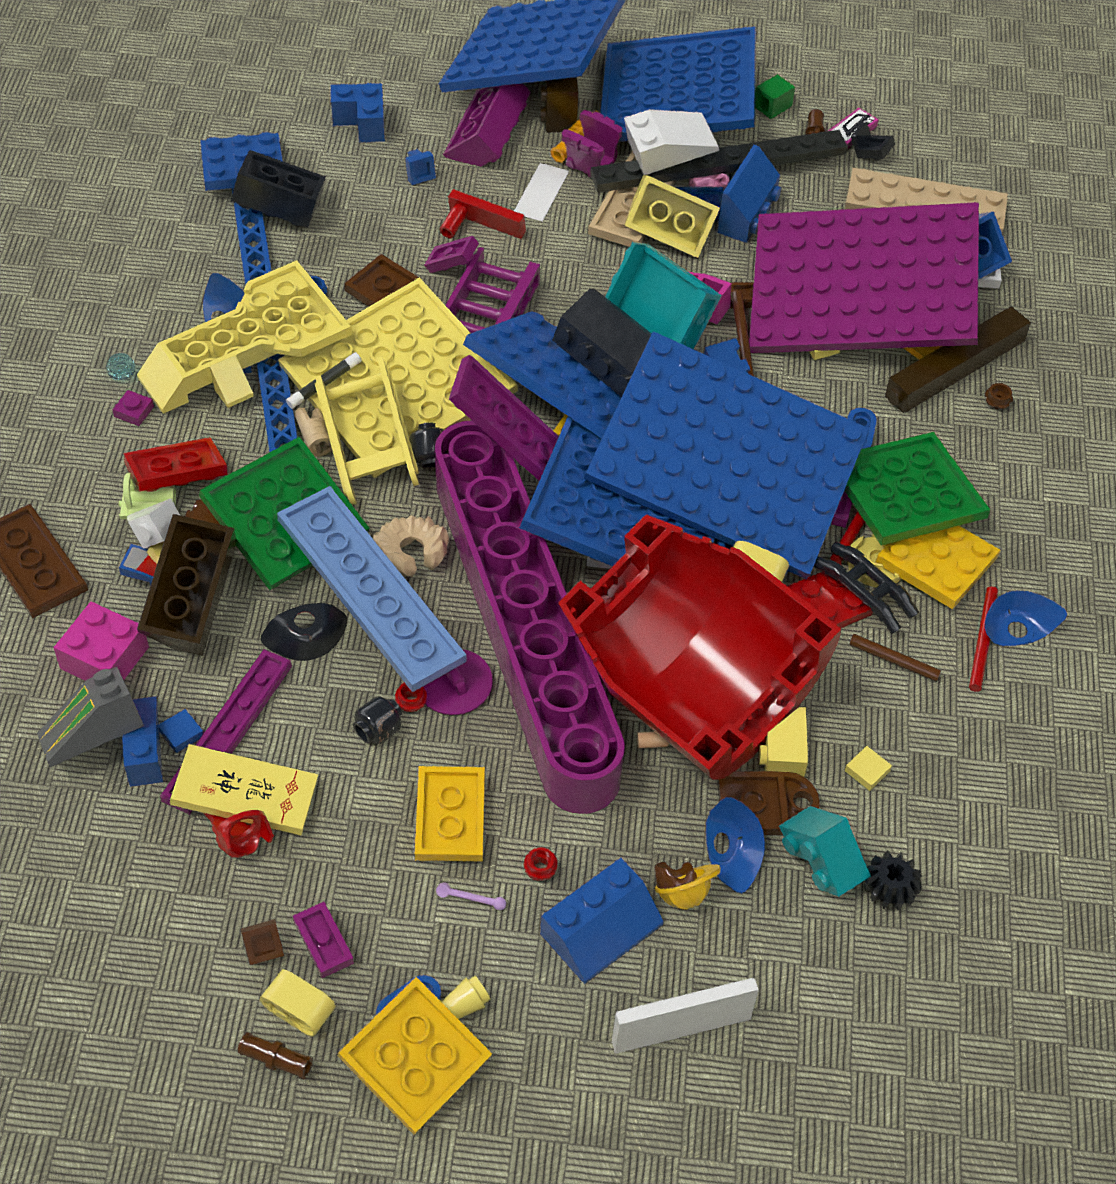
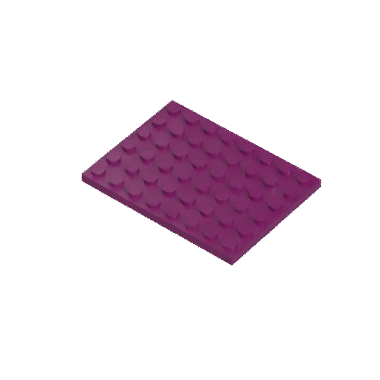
[749,202,979,353]

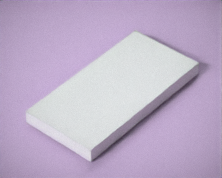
[612,978,758,1054]

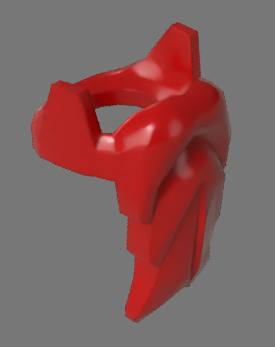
[202,810,274,858]

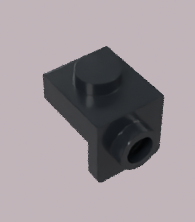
[851,123,895,160]

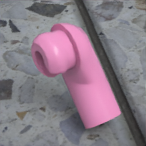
[689,173,730,191]

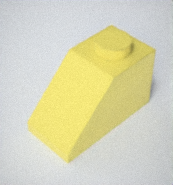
[759,707,808,777]

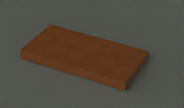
[0,504,88,619]

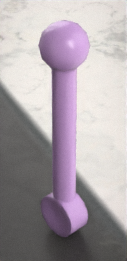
[436,883,506,910]

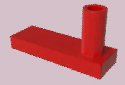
[439,189,526,239]

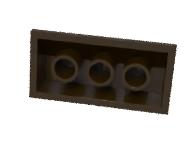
[137,514,236,656]

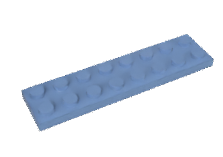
[277,486,466,692]

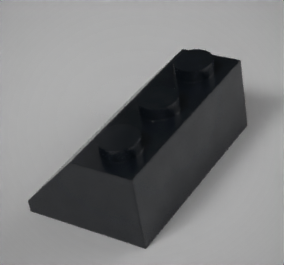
[231,150,326,228]

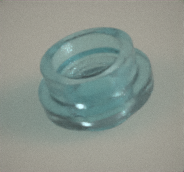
[106,353,136,380]

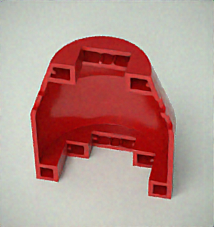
[558,515,842,780]

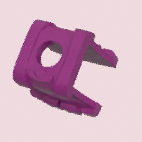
[562,110,622,178]

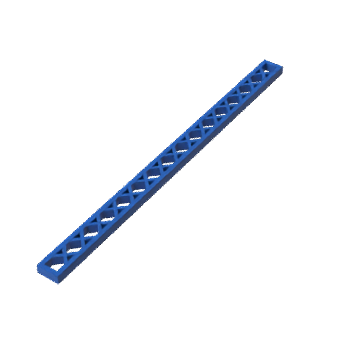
[231,188,297,452]

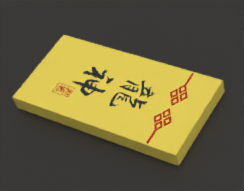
[170,744,318,836]

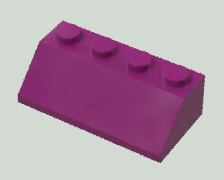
[443,83,531,167]

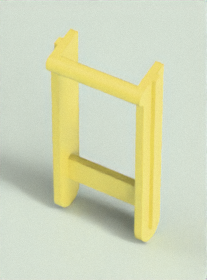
[315,356,420,505]

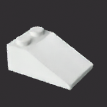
[624,110,719,175]

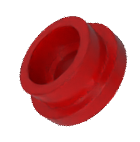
[395,682,427,712]
[524,847,558,881]

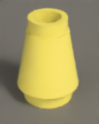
[441,976,491,1019]

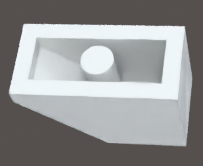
[127,499,180,549]

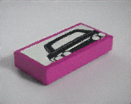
[828,108,879,149]

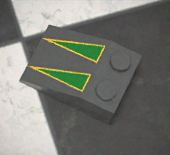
[37,667,144,767]

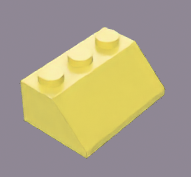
[624,175,720,258]

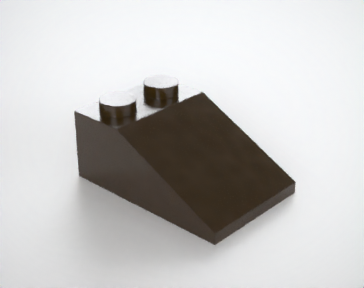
[540,77,579,133]

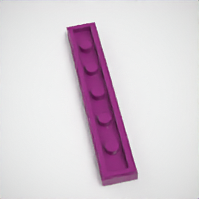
[160,649,292,815]

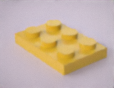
[415,766,485,861]

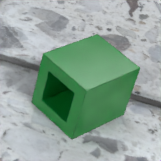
[755,74,795,119]

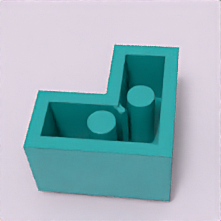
[779,806,870,897]

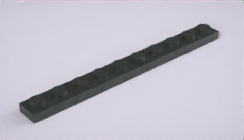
[590,130,848,193]

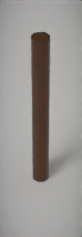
[731,290,754,376]

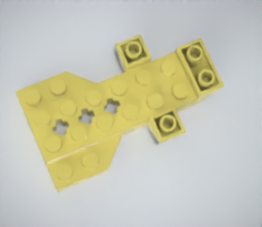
[137,260,352,414]

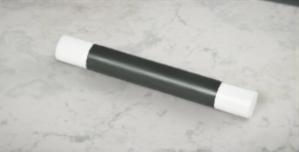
[286,352,362,409]

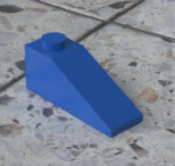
[122,696,163,787]

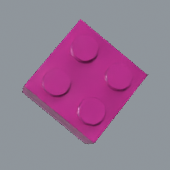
[53,601,149,681]

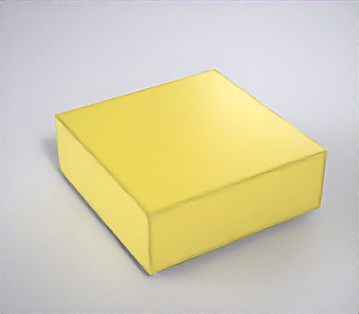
[845,746,892,791]

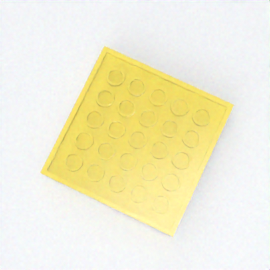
[278,277,518,478]

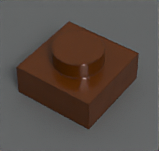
[241,919,284,965]

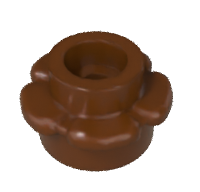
[985,383,1013,409]

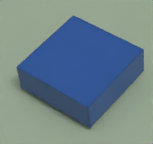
[158,709,203,753]

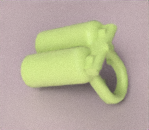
[119,473,176,519]

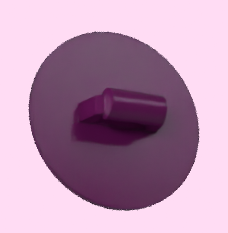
[423,649,493,715]

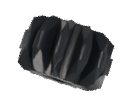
[864,851,922,911]

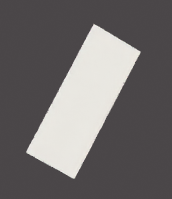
[514,163,569,221]

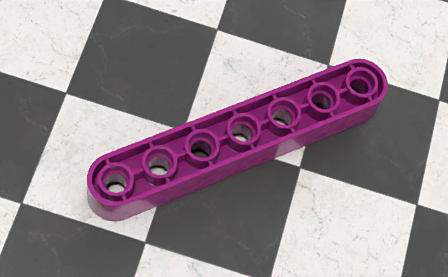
[435,421,624,814]

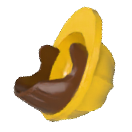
[655,862,721,910]

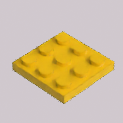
[875,526,1001,609]
[337,977,492,1135]

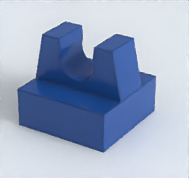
[405,149,436,185]

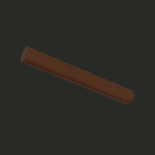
[849,634,942,682]

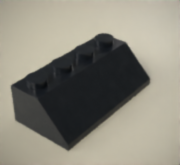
[552,288,652,397]

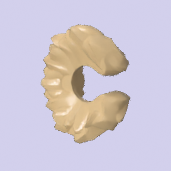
[372,515,449,577]

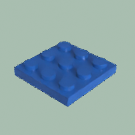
[200,132,282,191]

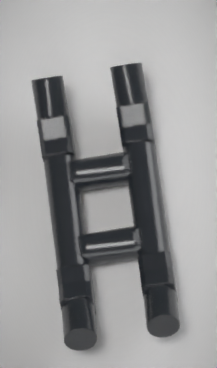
[813,542,919,634]

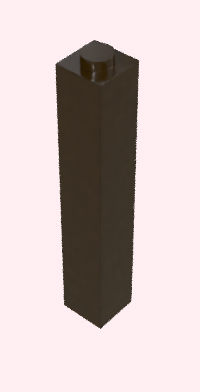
[885,306,1031,413]

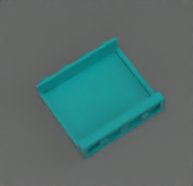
[605,242,722,349]

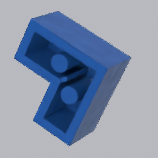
[331,83,385,142]

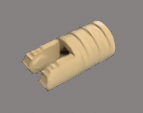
[295,408,332,457]

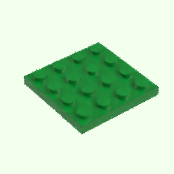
[844,432,990,545]
[199,436,370,591]

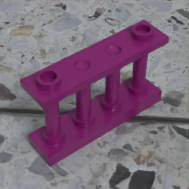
[445,247,540,333]

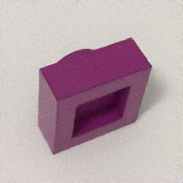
[112,390,154,426]

